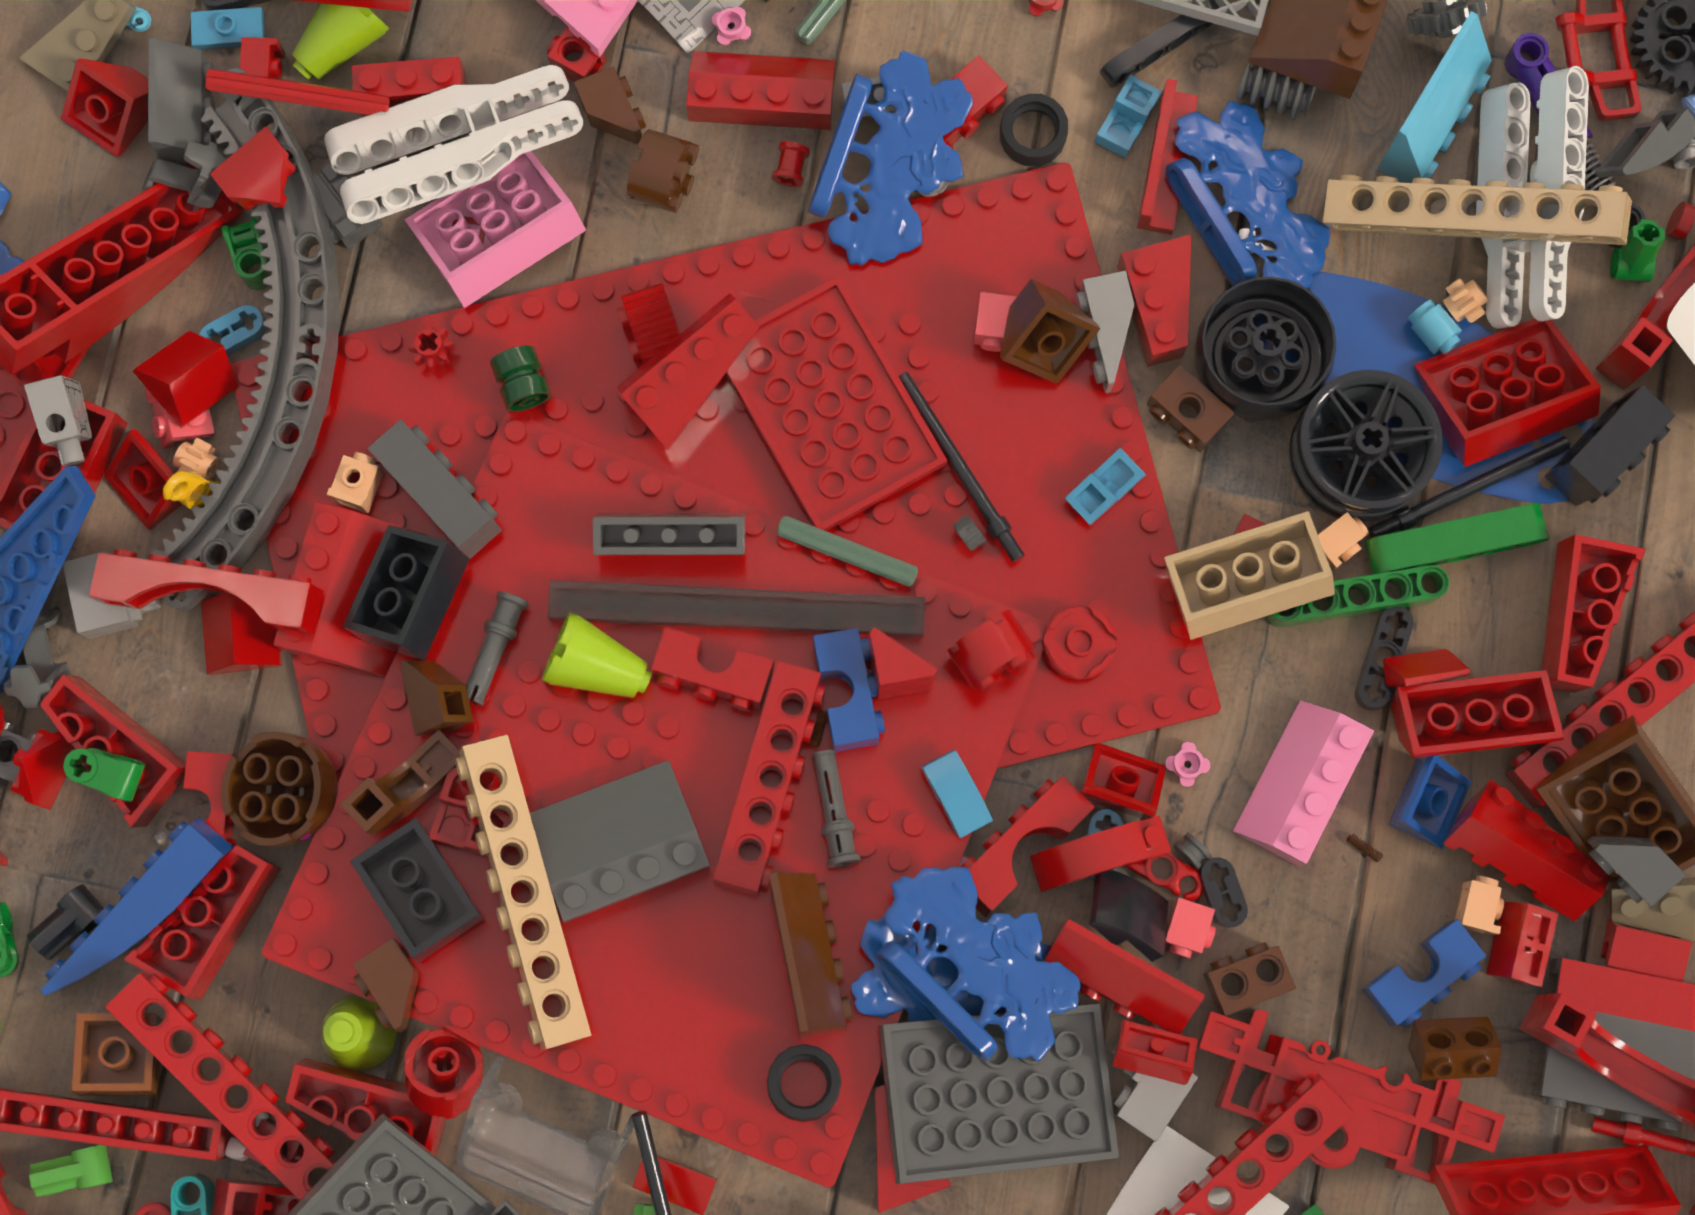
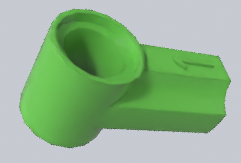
[29,1145,113,1197]

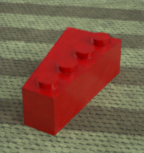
[616,293,759,450]
[1541,534,1646,693]
[40,675,186,828]
[1443,779,1612,921]
[124,845,281,1000]
[285,1058,446,1157]

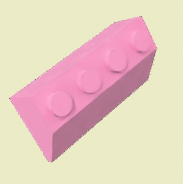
[1232,700,1374,867]

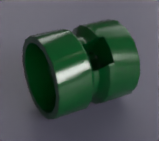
[490,345,552,412]

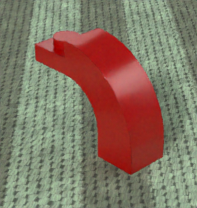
[1030,816,1171,892]

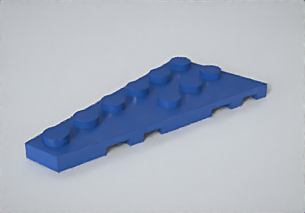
[0,466,96,695]

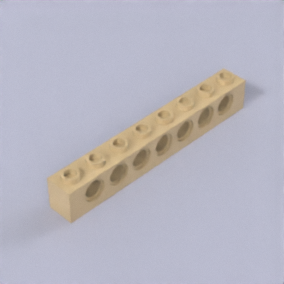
[1323,175,1632,245]
[455,735,592,1051]

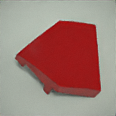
[210,126,296,210]
[11,728,76,810]

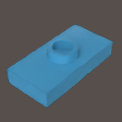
[190,7,265,50]

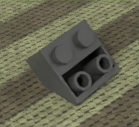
[1587,836,1687,907]

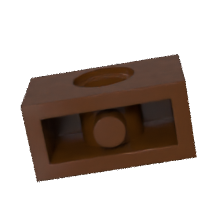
[1147,364,1234,453]

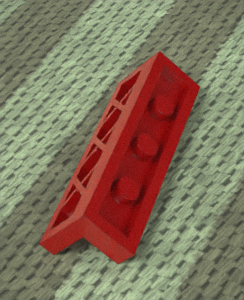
[1137,79,1198,235]

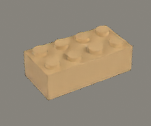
[1164,511,1335,640]

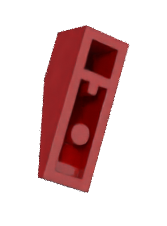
[211,1178,300,1215]

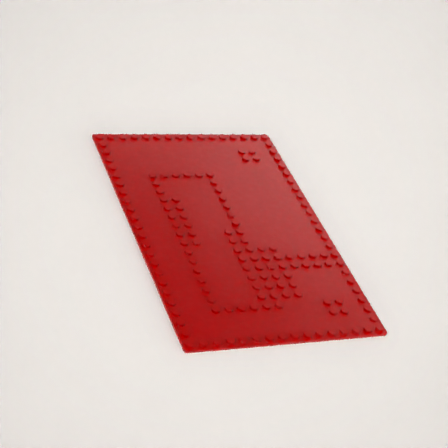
[231,163,1221,781]

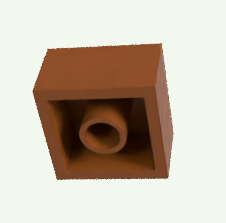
[71,1013,162,1096]

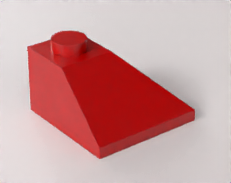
[61,58,148,157]

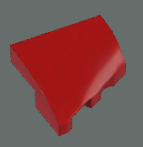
[429,767,510,861]

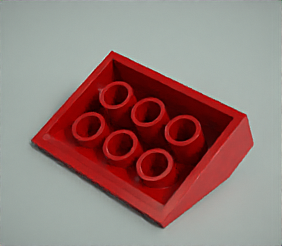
[1414,318,1601,467]
[273,502,429,677]

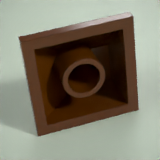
[1000,279,1101,384]

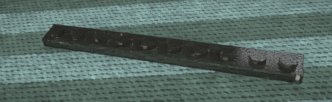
[547,580,925,637]

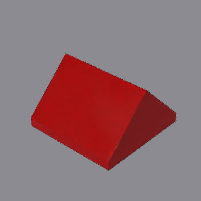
[132,331,237,429]
[103,429,182,530]
[201,593,282,675]
[868,627,938,700]
[1080,743,1166,820]

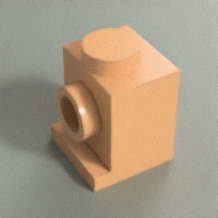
[326,452,383,514]
[1318,512,1369,572]
[1455,876,1504,936]

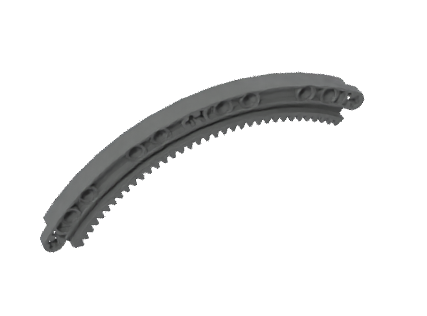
[152,68,340,611]

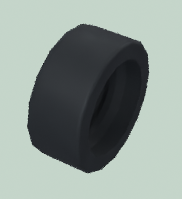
[1000,94,1068,167]
[767,1044,842,1122]

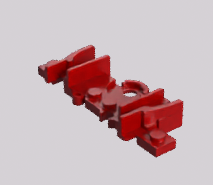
[1197,1010,1505,1185]

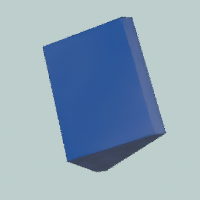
[1388,755,1471,849]

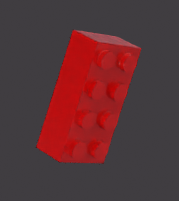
[0,400,128,531]

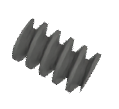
[1236,62,1316,120]

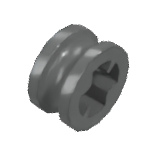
[1174,832,1211,870]

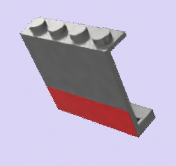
[1531,958,1695,1132]

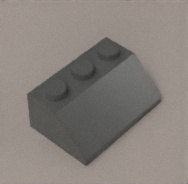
[148,38,216,166]

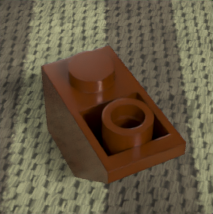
[574,66,646,144]
[400,661,473,736]
[353,938,419,1033]

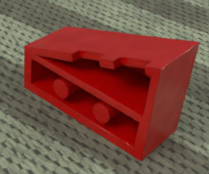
[1117,234,1191,367]
[875,1084,951,1213]

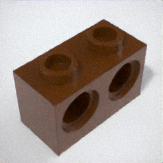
[1203,942,1296,1016]
[1408,1016,1502,1081]

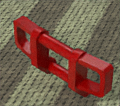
[1555,0,1642,121]

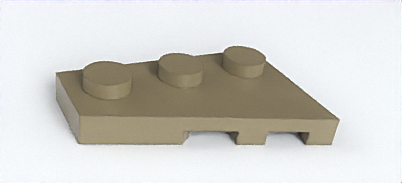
[19,0,136,91]
[1609,877,1695,941]

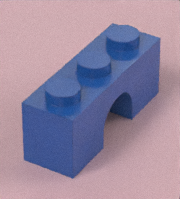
[813,628,885,752]
[1361,919,1486,1027]

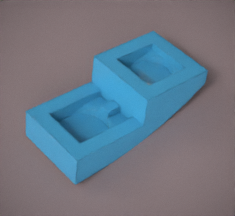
[1094,75,1162,158]
[1065,448,1147,525]
[921,749,993,838]

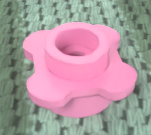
[712,7,751,46]
[1165,742,1210,787]

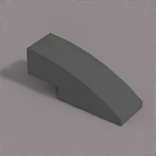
[1595,108,1695,178]

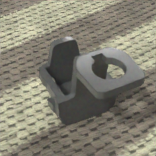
[141,141,228,208]
[4,608,71,709]

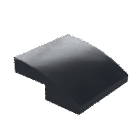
[1090,870,1168,962]

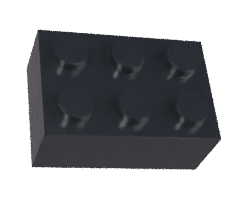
[1544,385,1675,506]
[343,525,470,661]
[350,818,484,963]

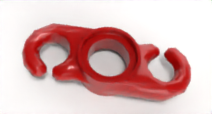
[1125,853,1204,901]

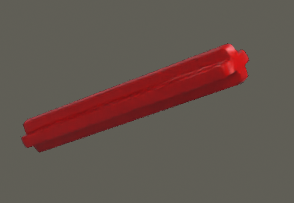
[205,68,390,115]

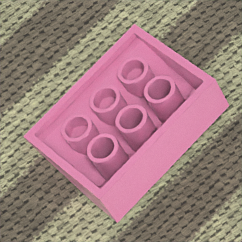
[404,151,586,308]

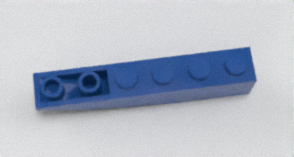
[40,817,233,996]

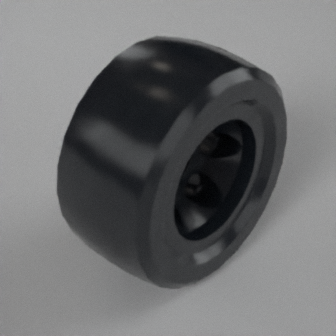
[1195,277,1337,421]

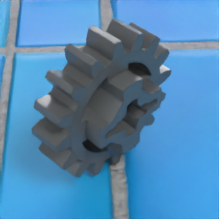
[1407,0,1488,38]

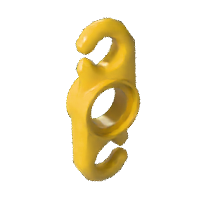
[163,470,220,509]

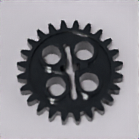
[1629,0,1695,97]

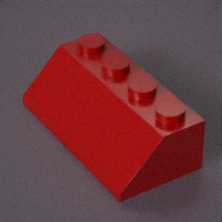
[686,51,836,130]
[1391,670,1565,758]
[1044,919,1205,1034]

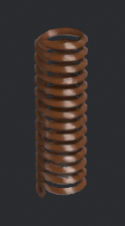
[809,710,827,747]
[1346,834,1383,862]

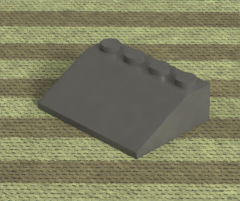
[530,760,710,923]

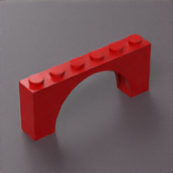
[1596,243,1695,390]
[1519,993,1695,1130]

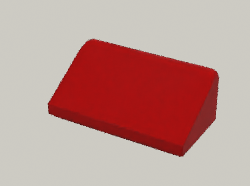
[1383,649,1470,687]
[1112,1020,1198,1085]
[632,1155,718,1215]

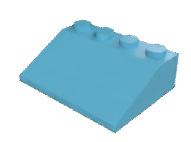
[1377,11,1492,183]

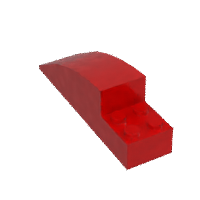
[0,164,243,375]

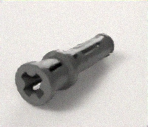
[466,591,529,706]
[812,750,861,868]

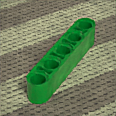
[1365,503,1549,574]
[1265,566,1449,627]

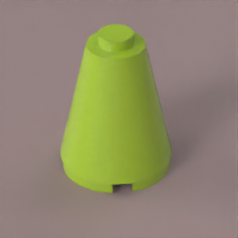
[292,3,390,80]
[542,612,652,698]
[321,995,398,1071]

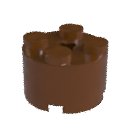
[627,129,699,213]

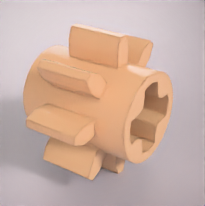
[1442,278,1489,323]
[173,438,220,480]

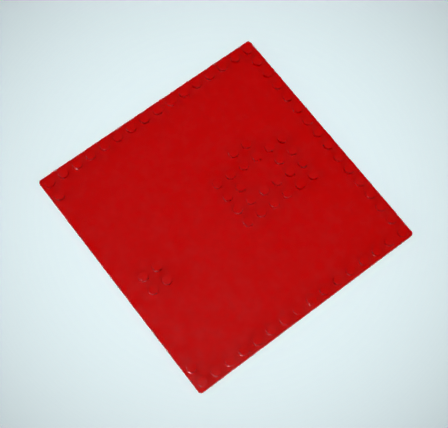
[262,412,1048,1188]

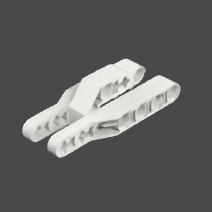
[324,65,583,224]
[1476,66,1589,329]

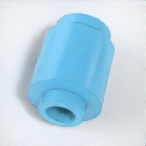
[1408,299,1462,355]

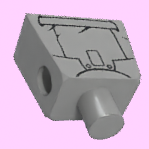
[24,375,92,466]

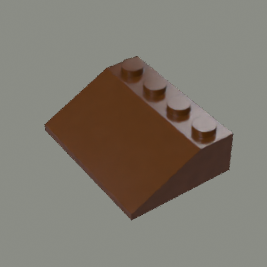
[1248,0,1388,99]
[1536,715,1695,893]
[769,872,852,1039]

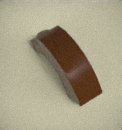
[340,729,460,834]

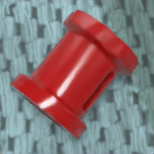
[771,141,810,187]

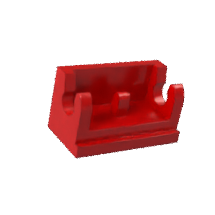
[1486,901,1559,987]
[1601,920,1692,982]

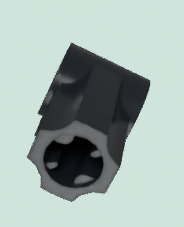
[27,884,104,960]

